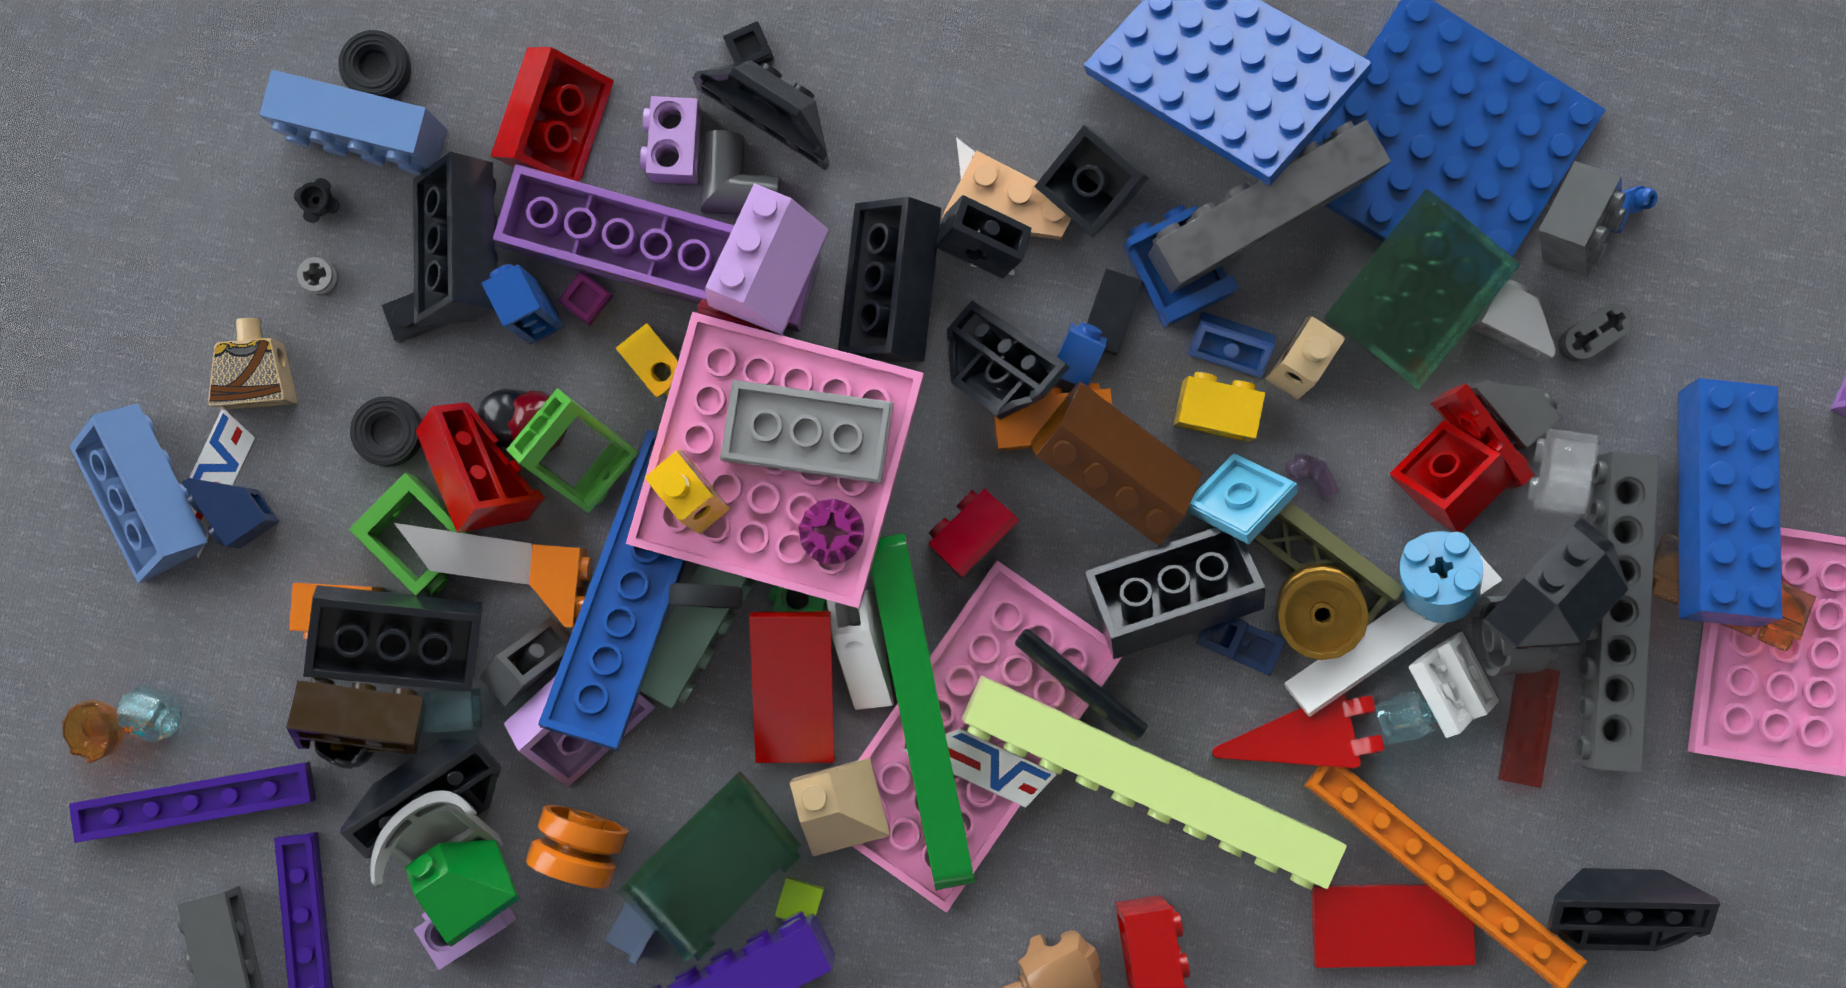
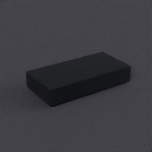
[1087,268,1143,355]

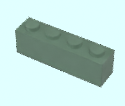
[640,565,756,709]

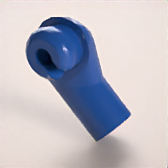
[1611,186,1658,233]

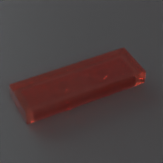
[1498,668,1560,788]

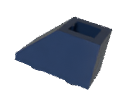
[182,478,280,548]

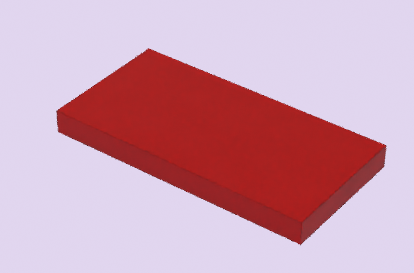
[749,611,835,763]
[1311,883,1475,968]

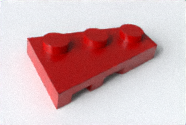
[1430,383,1535,489]

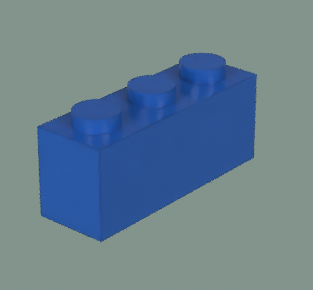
[481,264,565,345]

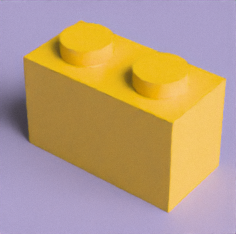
[1173,372,1265,442]

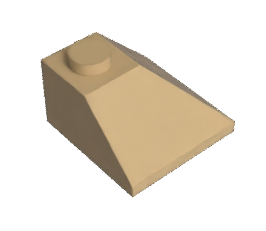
[790,757,890,857]

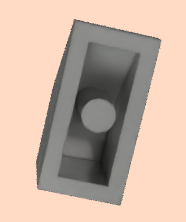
[1470,280,1556,363]

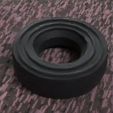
[338,30,411,99]
[350,396,422,467]
[669,583,743,609]

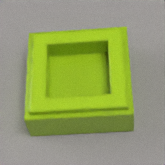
[775,876,824,919]

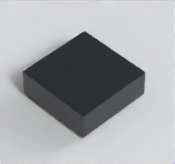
[723,21,774,66]

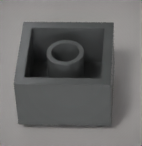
[1539,161,1626,276]

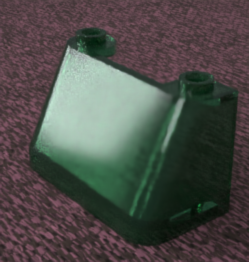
[617,771,801,962]

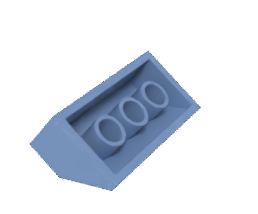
[69,403,208,584]

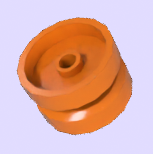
[526,805,629,889]

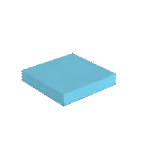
[1187,453,1298,544]

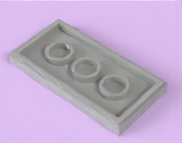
[720,380,894,484]

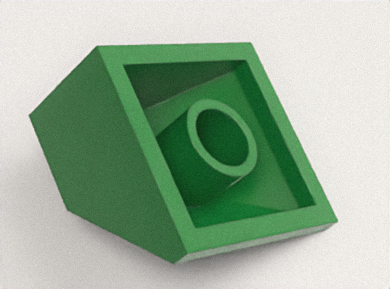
[405,840,520,947]

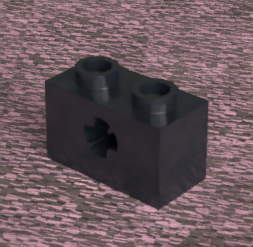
[934,195,1032,279]

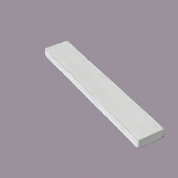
[1285,556,1503,717]

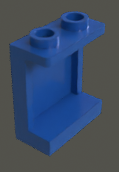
[1123,205,1239,328]

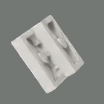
[1409,632,1499,738]

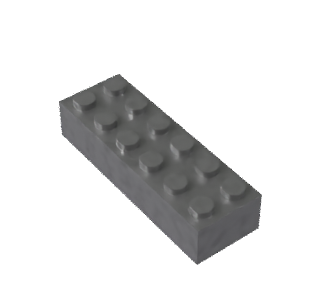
[1148,119,1391,294]

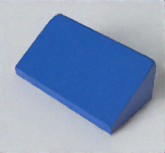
[1188,312,1275,379]

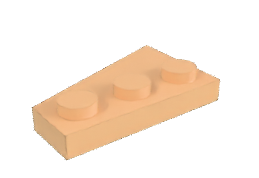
[941,150,1071,240]

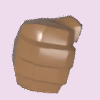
[1000,930,1103,988]

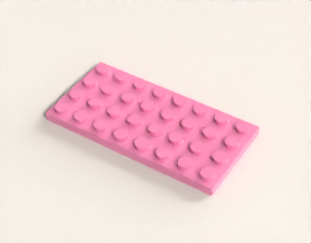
[852,560,1122,913]

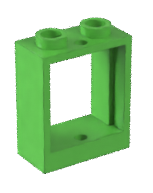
[506,388,639,514]
[349,473,476,596]

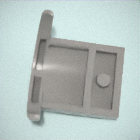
[370,790,503,887]

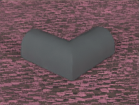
[700,130,781,215]

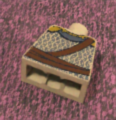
[1265,316,1345,400]
[208,318,297,410]

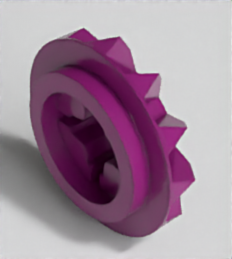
[798,499,864,564]

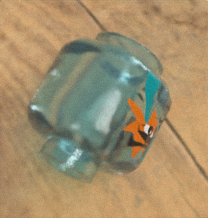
[117,685,182,743]

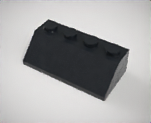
[413,151,498,326]
[838,197,942,362]

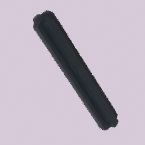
[1015,629,1148,741]

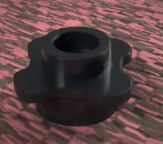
[294,178,340,223]

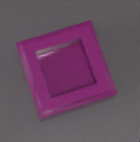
[557,271,613,326]

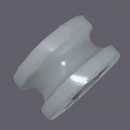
[297,257,338,295]

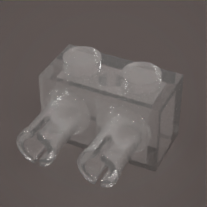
[1528,428,1600,520]

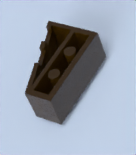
[286,677,426,754]

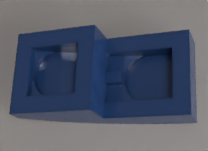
[1196,618,1286,677]

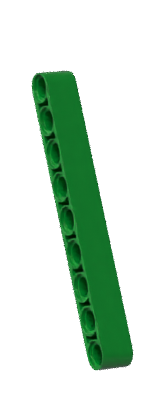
[871,532,975,891]

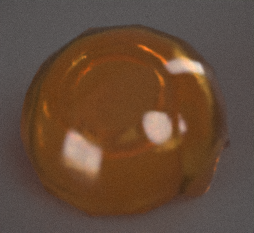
[62,699,125,763]

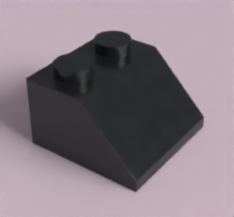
[1034,125,1150,237]

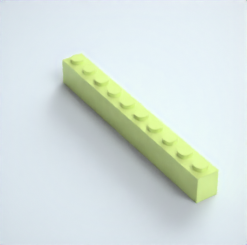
[961,675,1347,890]

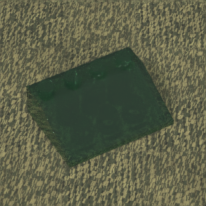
[1324,188,1521,390]

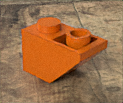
[529,544,592,627]

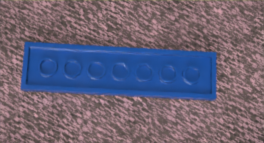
[538,429,686,751]

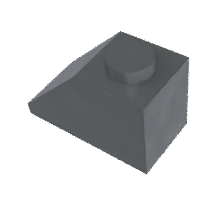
[1470,382,1563,450]
[479,617,570,707]

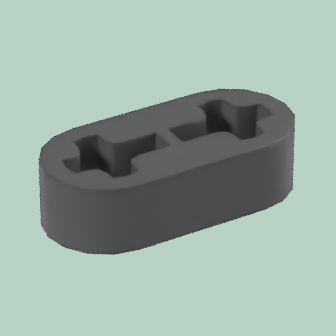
[1559,304,1632,362]

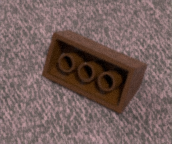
[1030,381,1202,546]

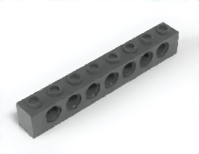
[1575,452,1659,773]

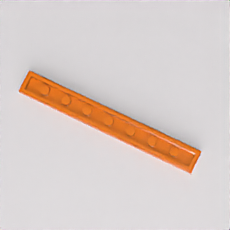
[1304,766,1587,988]

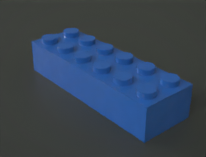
[1678,378,1782,628]

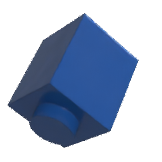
[1056,322,1107,386]

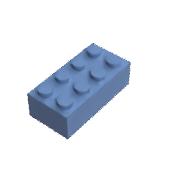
[259,70,447,175]

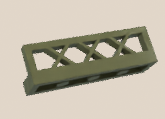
[1253,501,1403,626]

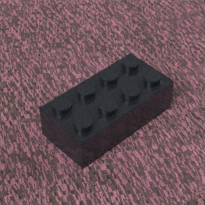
[1084,527,1265,659]
[303,585,482,692]

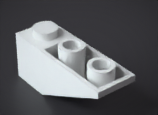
[827,588,894,710]

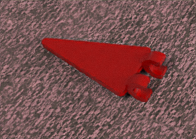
[1212,693,1385,769]

